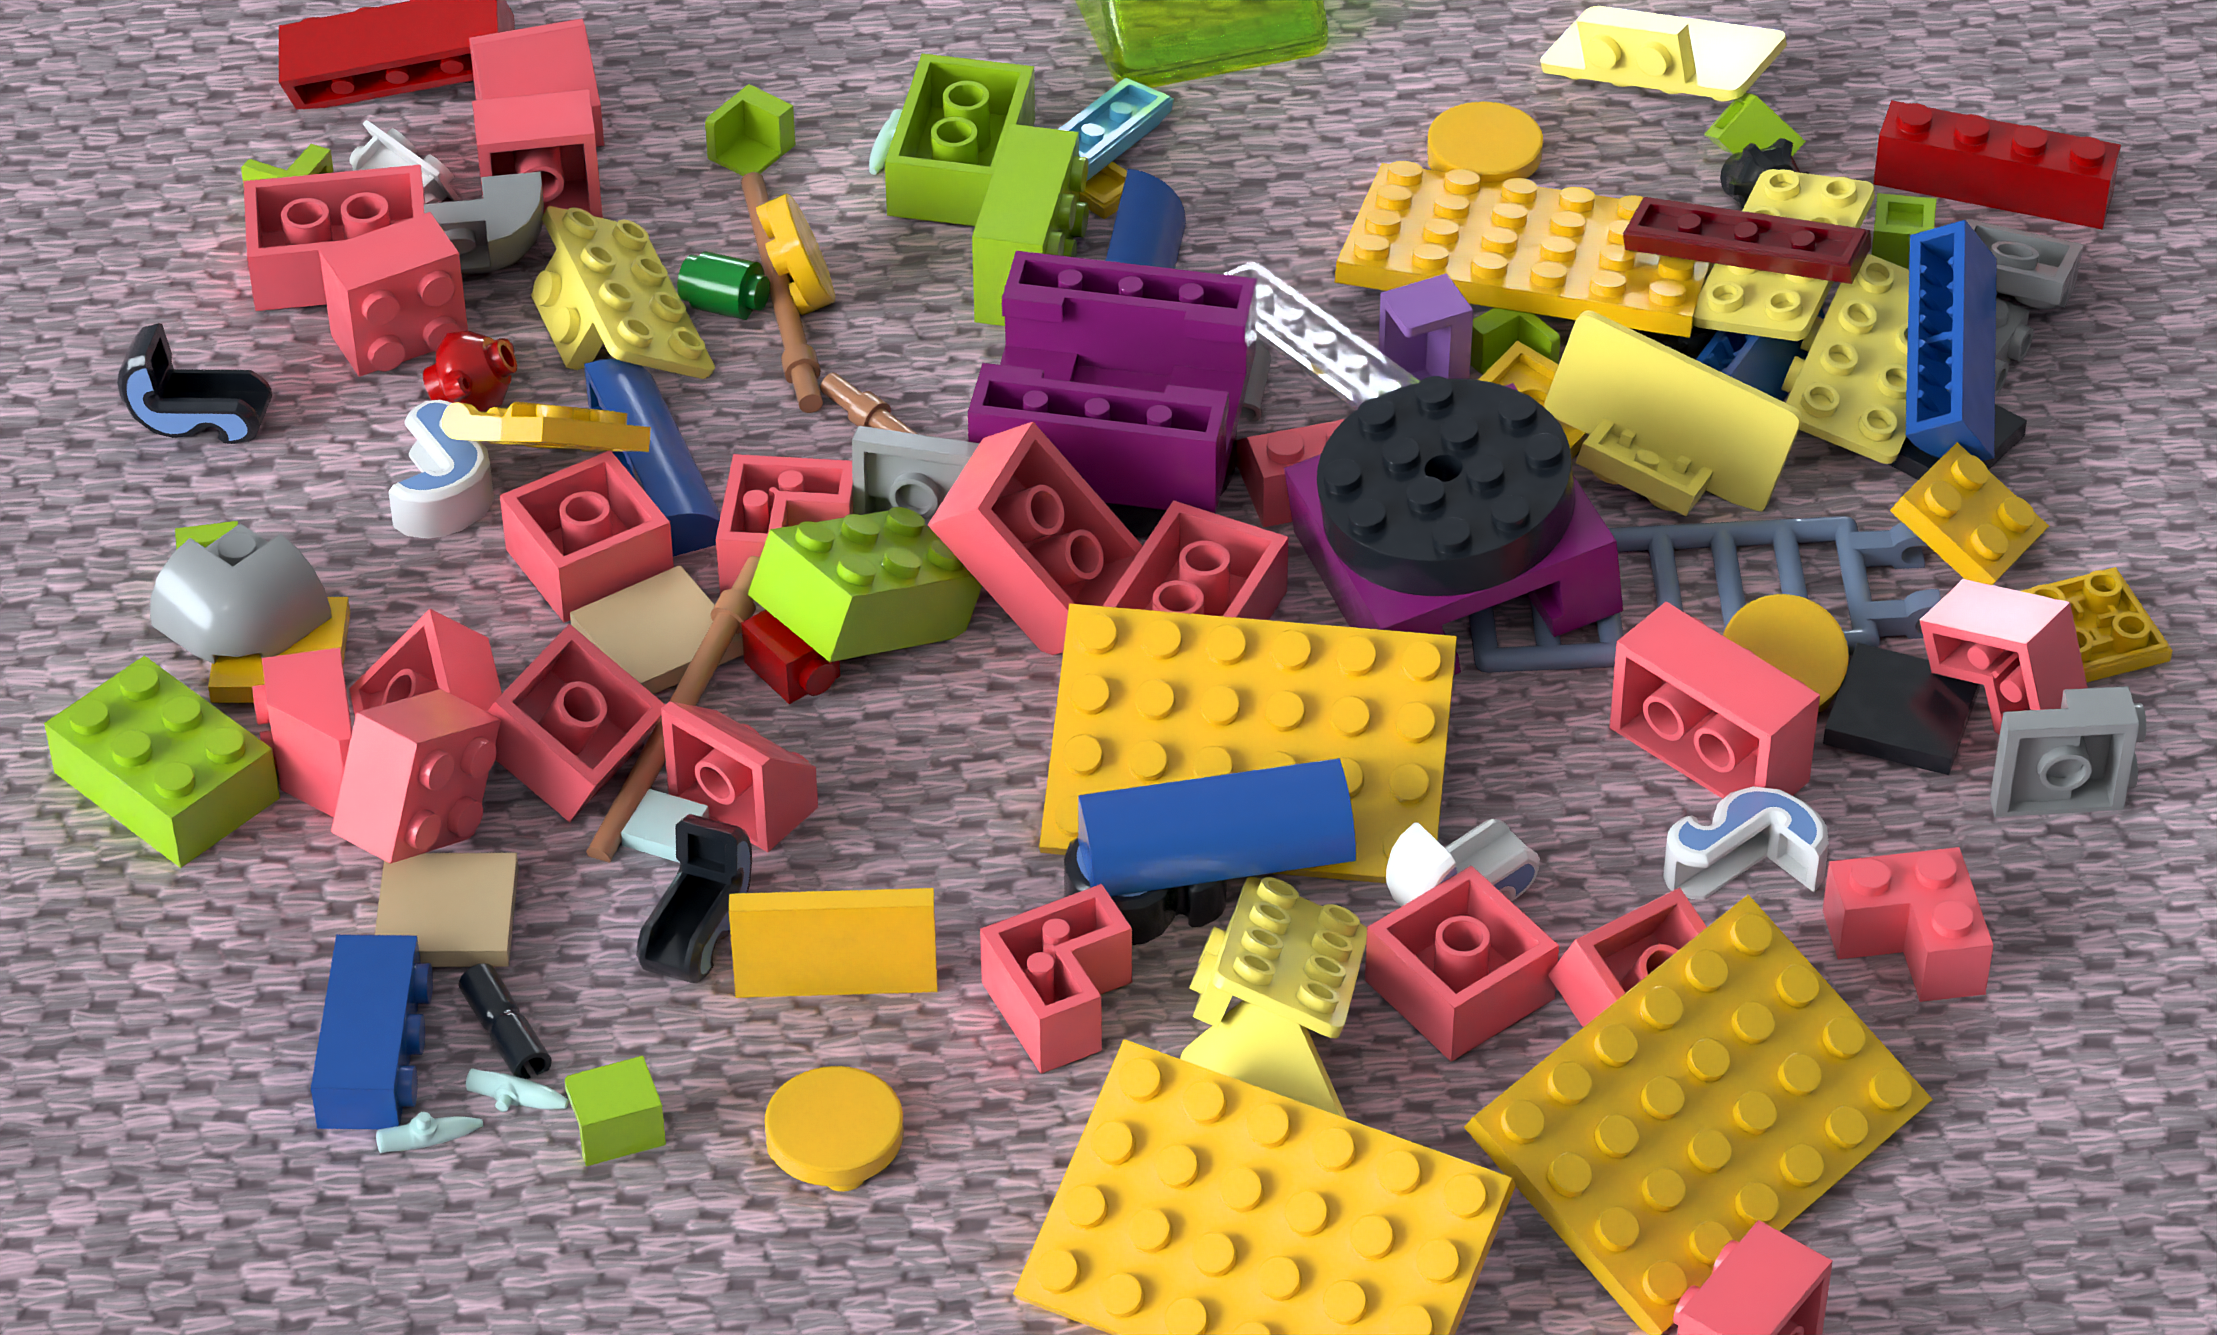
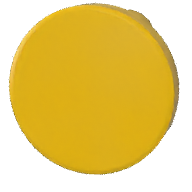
[1427,101,1543,182]
[756,193,835,316]
[1723,594,1849,712]
[765,1066,904,1191]

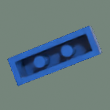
[311,934,433,1130]

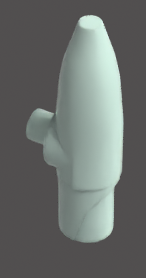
[869,109,902,175]
[466,1068,569,1112]
[376,1112,483,1153]

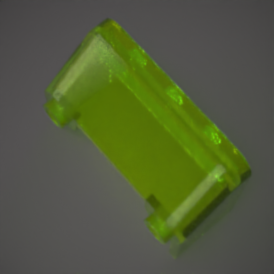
[1075,0,1328,88]

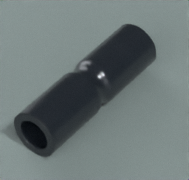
[458,963,552,1079]

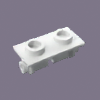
[350,120,461,204]

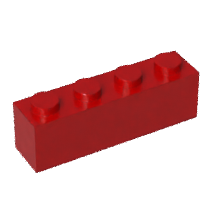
[279,0,515,110]
[1873,100,2121,230]

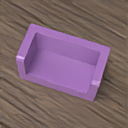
[1377,273,1473,391]

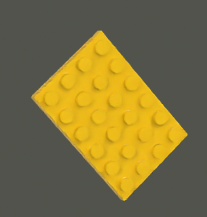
[1334,161,1714,338]
[1039,603,1457,883]
[1464,894,1933,1335]
[1013,1039,1516,1335]

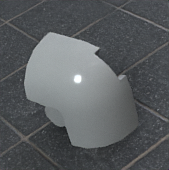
[424,172,544,275]
[150,523,332,664]

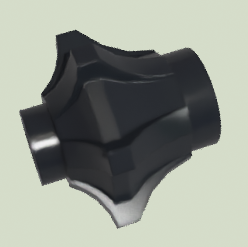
[1720,138,1809,210]

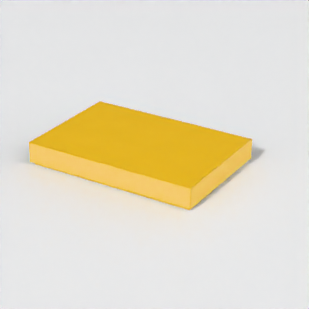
[729,888,937,998]

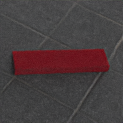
[1623,197,1872,284]

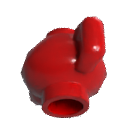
[423,331,517,412]

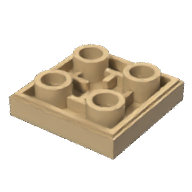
[570,565,744,694]
[375,853,519,967]

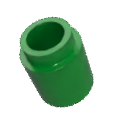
[677,251,770,320]

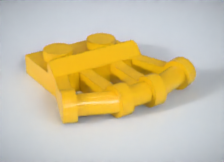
[442,402,651,453]

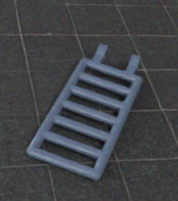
[1469,516,1941,673]

